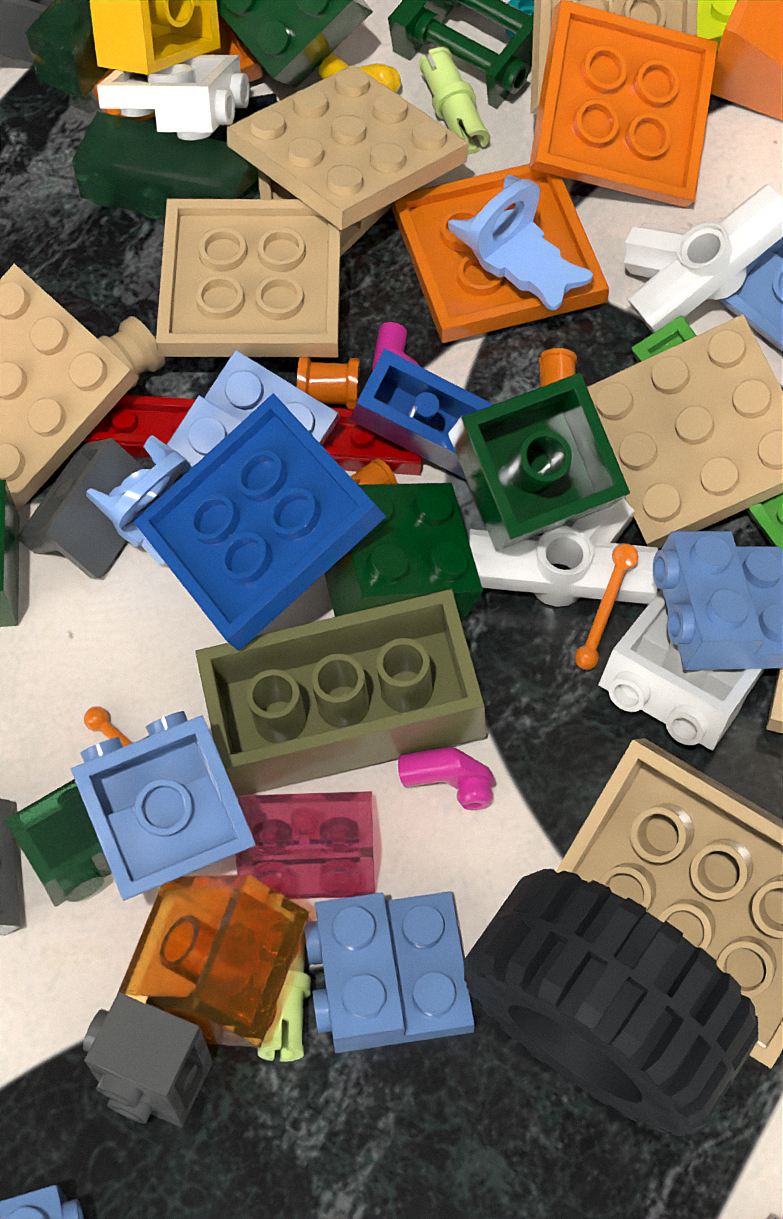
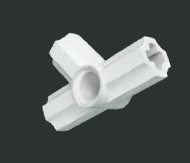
[624,184,783,333]
[468,498,658,607]

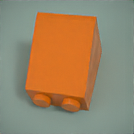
[710,0,783,121]

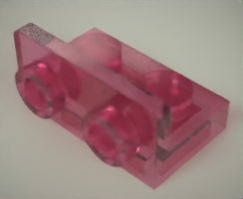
[235,791,375,901]

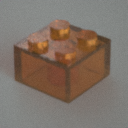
[117,874,310,1048]

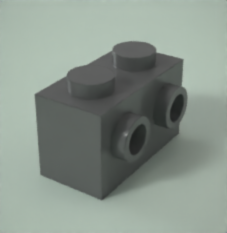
[83,992,213,1128]

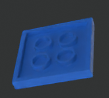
[133,393,387,651]

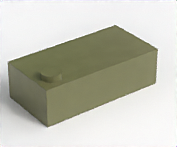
[195,589,486,797]

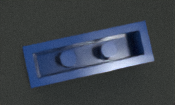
[349,348,494,480]

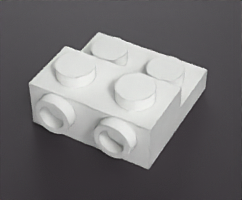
[97,55,250,140]
[598,589,765,751]

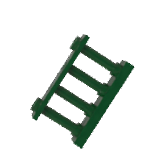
[388,0,534,109]

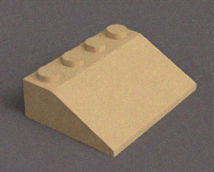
[556,738,783,1068]

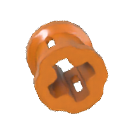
[297,357,360,410]

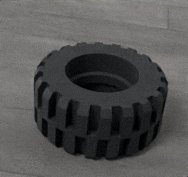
[464,869,759,1136]

